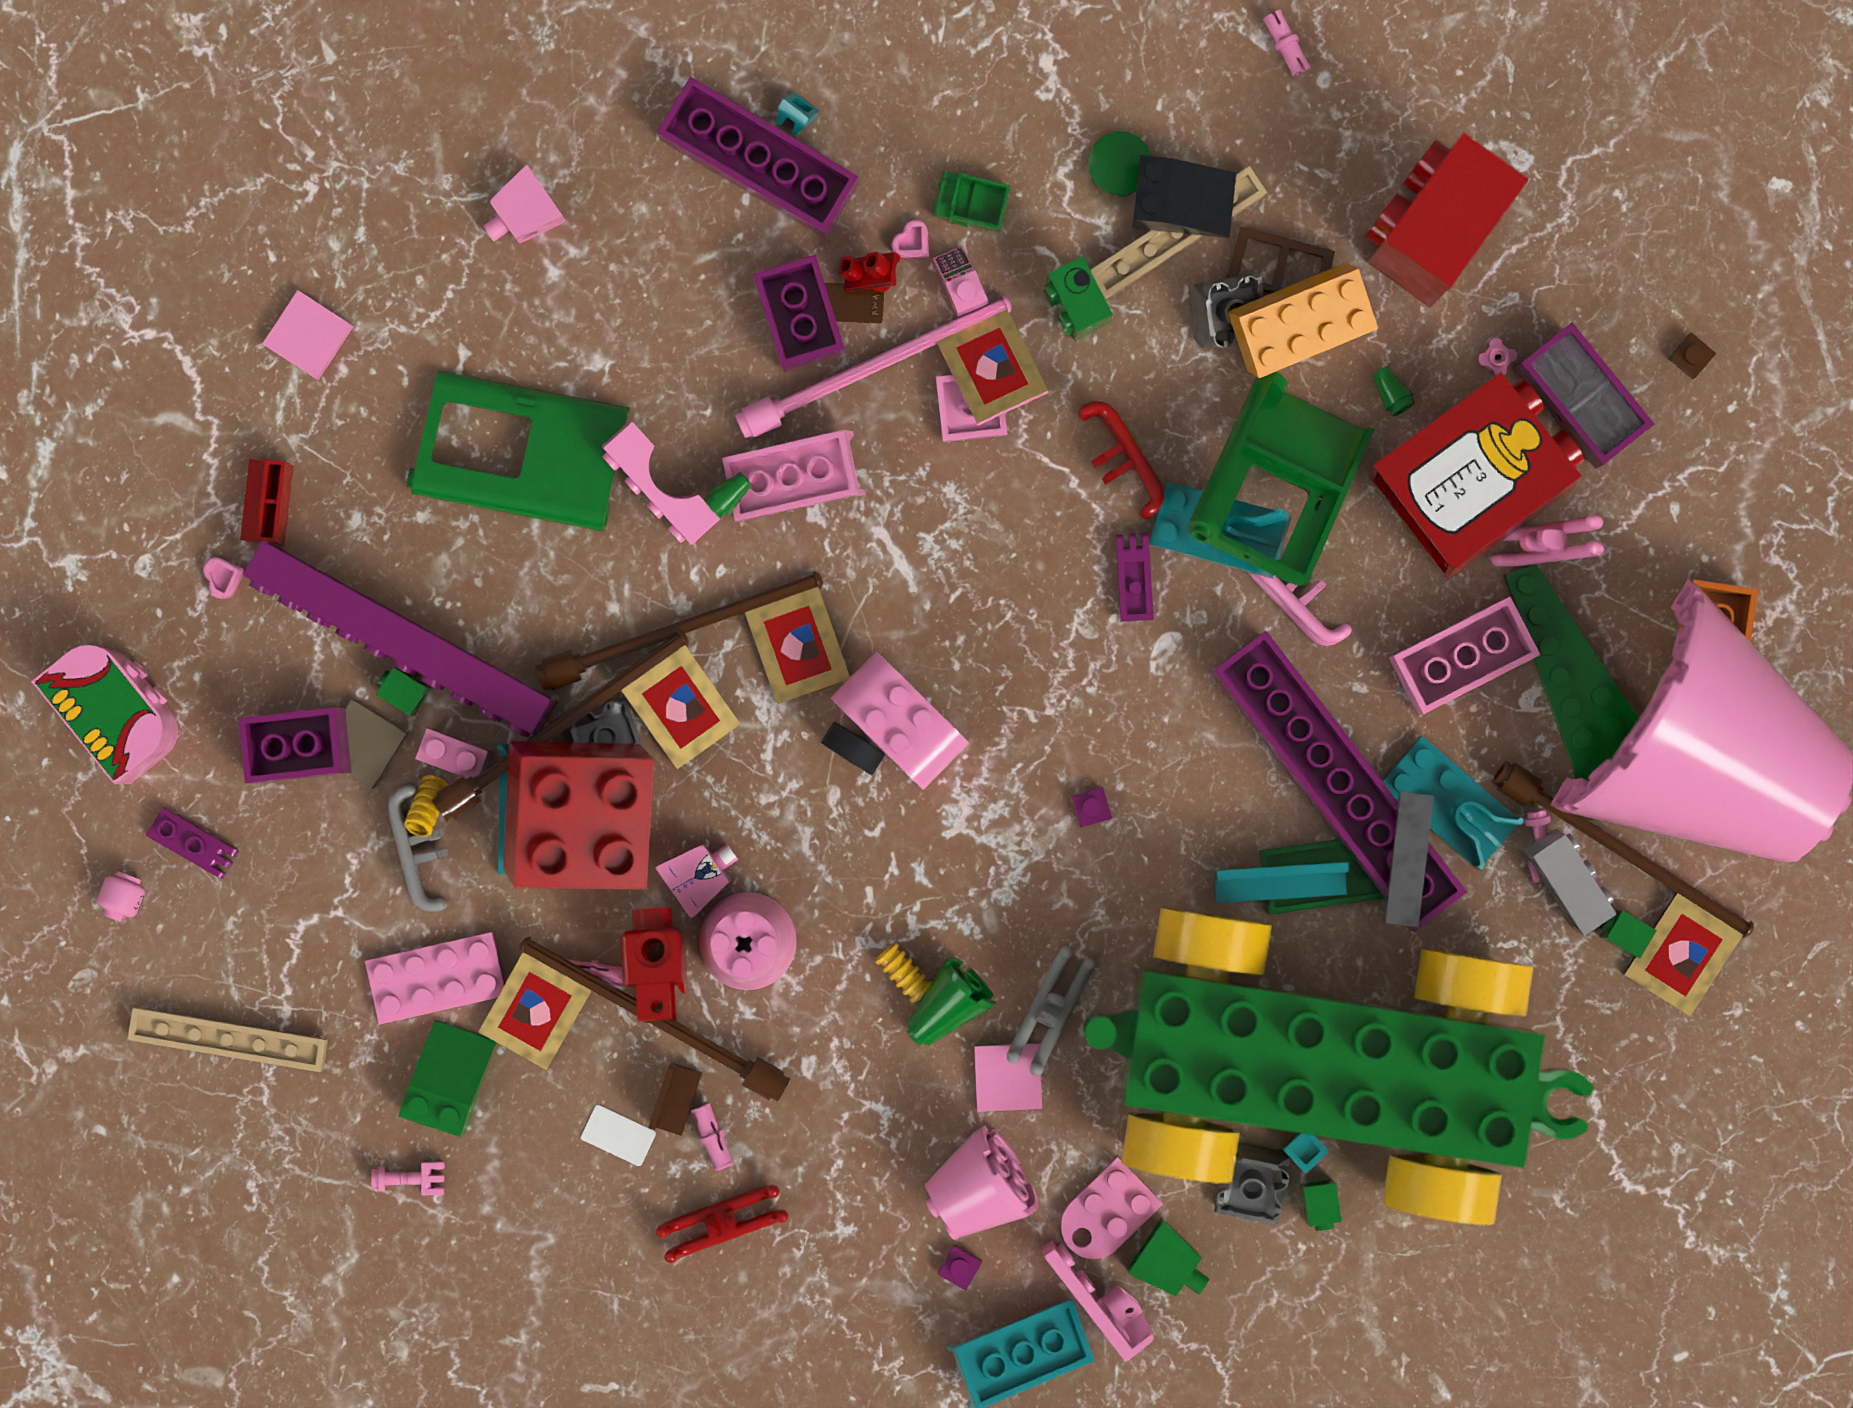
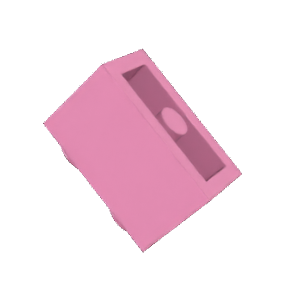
[415,728,493,779]

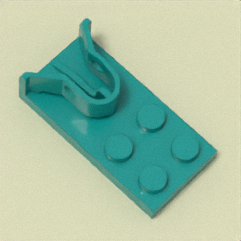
[1149,482,1292,579]
[1382,736,1524,871]
[946,1298,1095,1408]

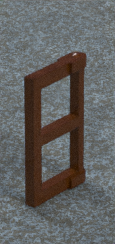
[1226,226,1335,294]

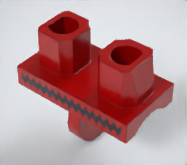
[839,252,900,293]

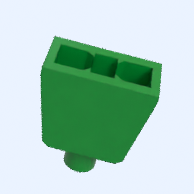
[1126,1218,1210,1296]

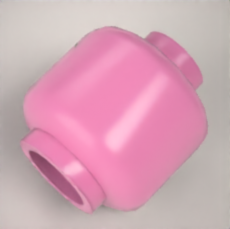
[96,871,145,922]

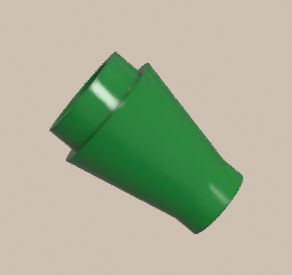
[1372,366,1415,417]
[704,471,753,518]

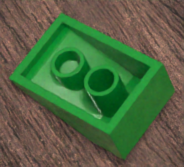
[398,1020,497,1137]

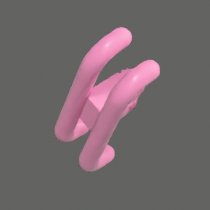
[1491,514,1604,567]
[1248,572,1352,646]

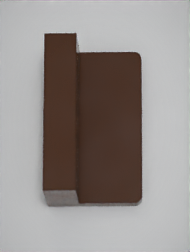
[648,1063,703,1136]

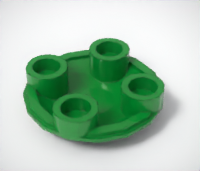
[1088,131,1151,197]

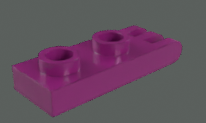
[1115,532,1154,622]
[146,807,239,879]

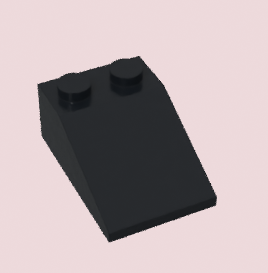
[1132,155,1236,238]

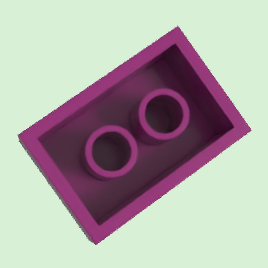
[753,255,845,372]
[238,707,352,784]

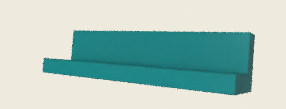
[1213,862,1349,903]

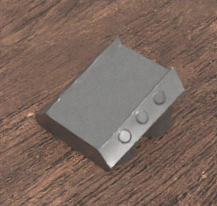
[1188,273,1264,348]
[562,698,643,747]
[1214,1142,1291,1225]

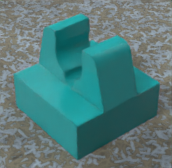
[776,92,820,136]
[1282,1133,1330,1174]

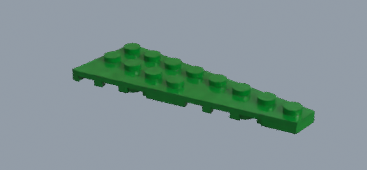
[1503,564,1639,820]

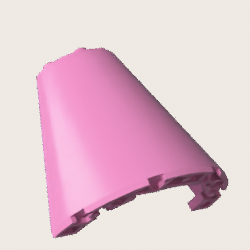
[1550,579,1853,863]

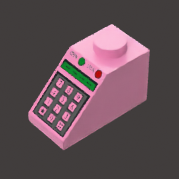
[933,246,988,318]

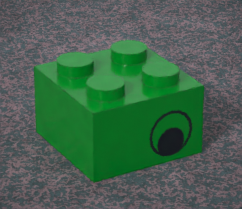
[1043,256,1113,341]

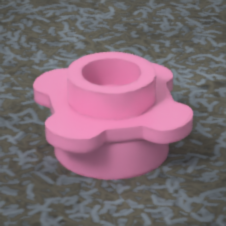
[1478,338,1517,376]

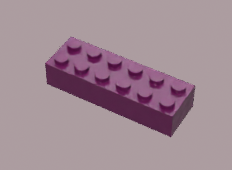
[657,77,859,239]

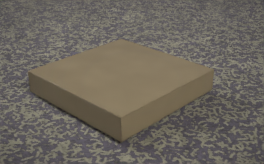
[345,699,408,788]

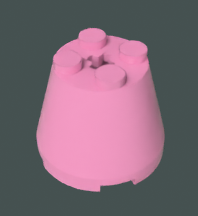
[699,892,797,990]
[925,1125,1039,1240]

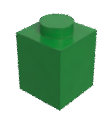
[376,667,431,716]
[1600,909,1657,958]
[1300,1179,1342,1231]

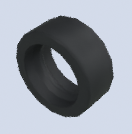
[821,721,885,775]

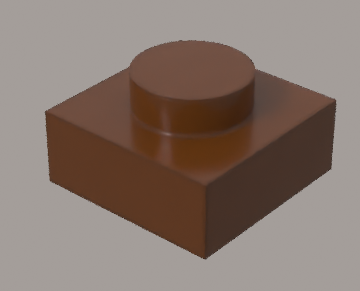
[1668,333,1716,380]

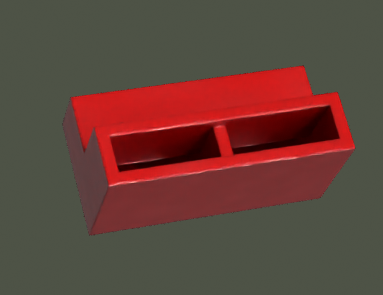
[240,459,293,546]

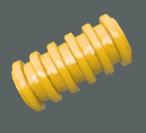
[404,775,448,837]
[875,943,932,1003]

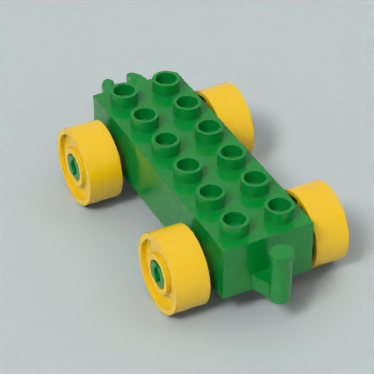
[1083,907,1594,1225]

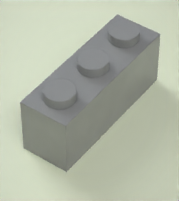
[1524,829,1616,936]

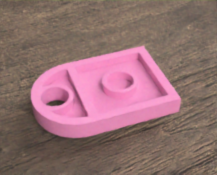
[1061,1156,1163,1259]

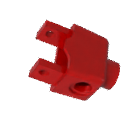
[621,908,688,1023]

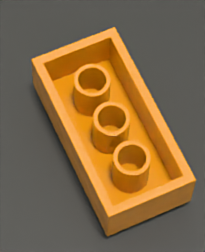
[1228,263,1378,378]

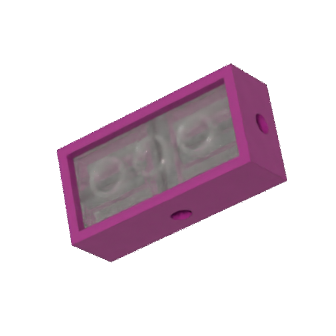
[1515,322,1654,469]

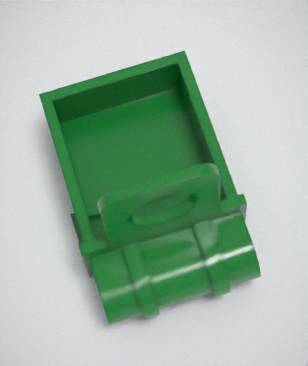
[932,171,1011,233]

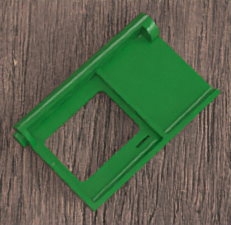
[407,370,630,532]
[1188,372,1375,586]

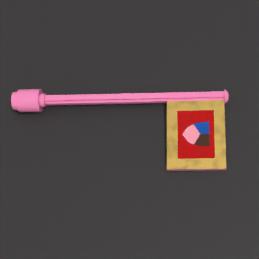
[735,295,1049,439]

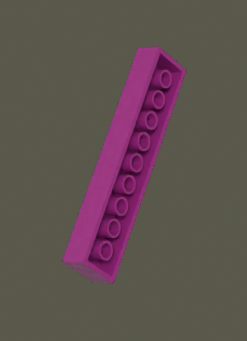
[243,541,558,738]
[1211,631,1467,932]

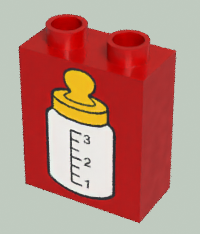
[1369,372,1585,580]

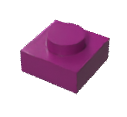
[1071,787,1112,828]
[938,1245,982,1291]

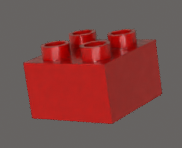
[1364,133,1529,308]
[503,741,654,889]

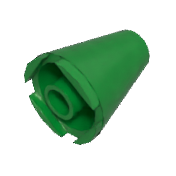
[907,956,996,1046]

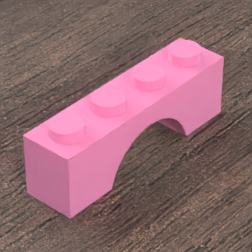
[602,420,720,545]

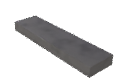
[1384,792,1434,927]

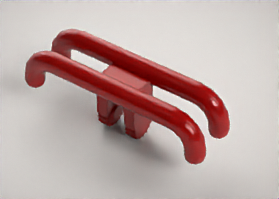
[1078,401,1164,519]
[655,1184,789,1263]

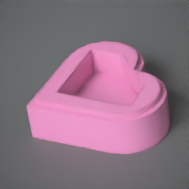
[891,220,929,259]
[203,557,245,599]

